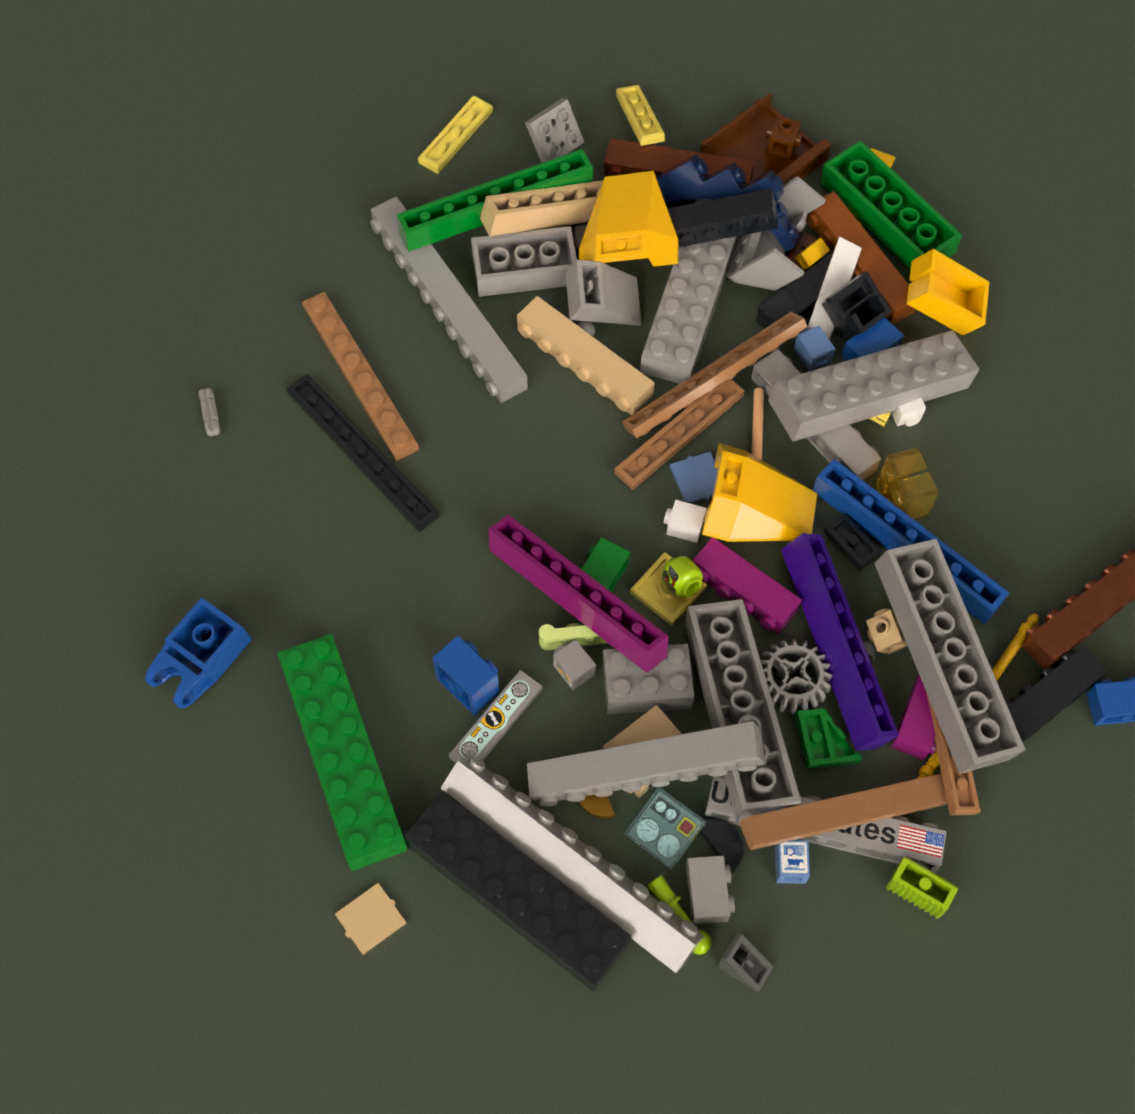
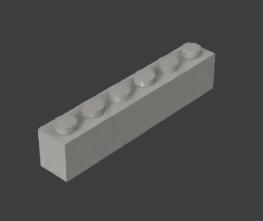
[751,349,881,480]

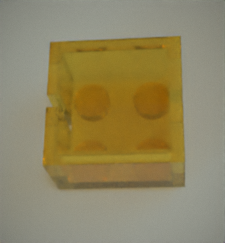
[876,447,939,521]

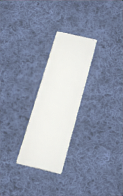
[807,237,862,339]

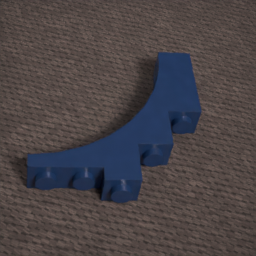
[656,154,800,251]

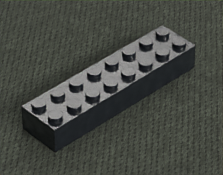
[404,791,632,992]

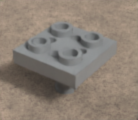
[525,98,584,163]

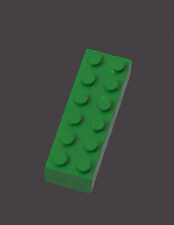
[820,140,962,270]

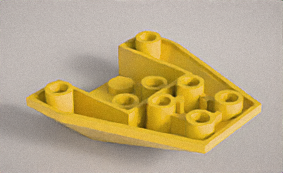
[579,171,679,267]
[702,443,817,542]

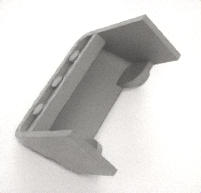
[726,176,826,291]

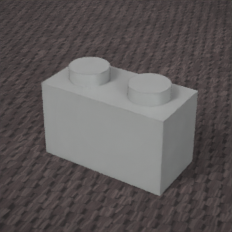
[686,856,735,924]

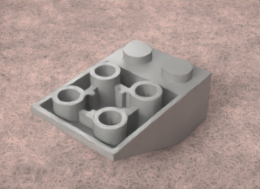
[566,260,641,326]

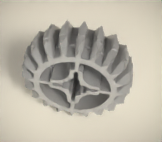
[760,639,832,715]

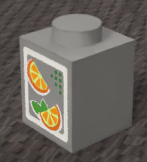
[553,639,596,690]

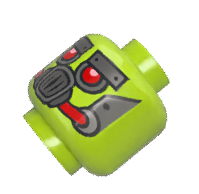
[662,556,703,597]

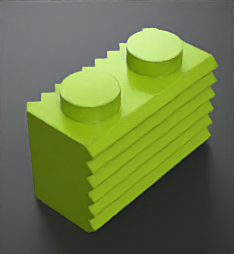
[886,856,959,919]

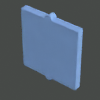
[669,452,718,504]

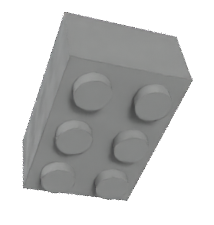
[602,644,694,715]

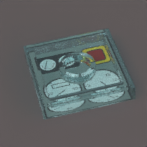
[624,787,707,870]

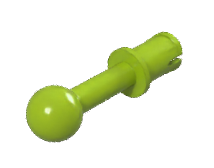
[646,875,711,955]

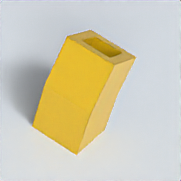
[795,238,830,269]

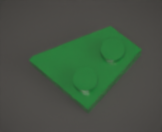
[794,708,862,769]

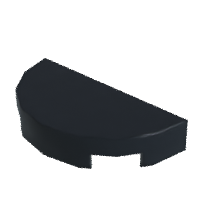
[699,819,744,874]

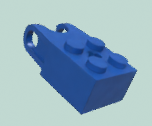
[145,597,252,709]

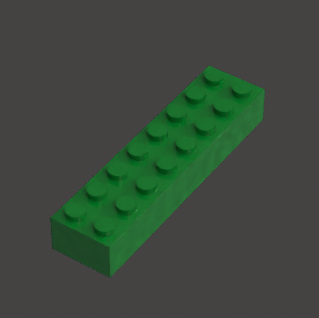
[278,634,408,871]

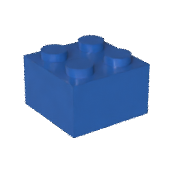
[432,635,499,716]

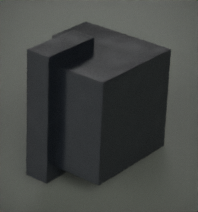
[821,271,892,338]

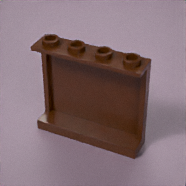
[700,93,832,185]

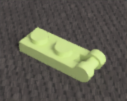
[539,623,609,650]

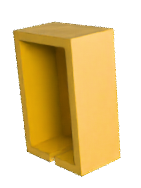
[906,249,989,336]

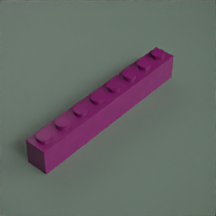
[488,514,668,673]

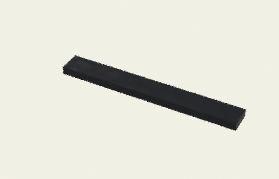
[287,374,440,533]

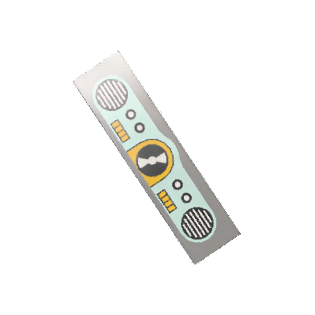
[449,670,543,763]

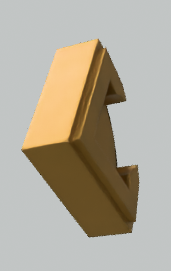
[577,794,615,819]

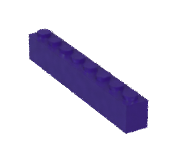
[781,533,899,751]

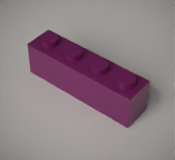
[693,537,802,634]
[891,672,936,760]

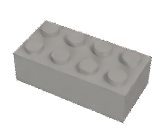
[471,226,577,297]

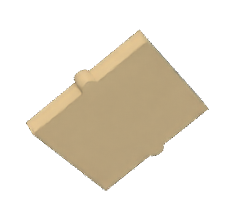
[335,883,406,955]

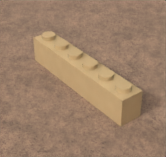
[480,180,603,236]
[517,296,655,415]

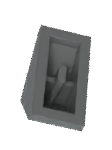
[718,933,774,993]

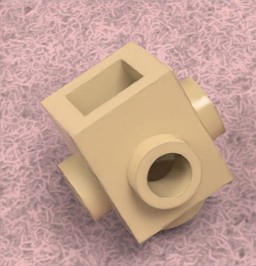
[866,608,908,654]

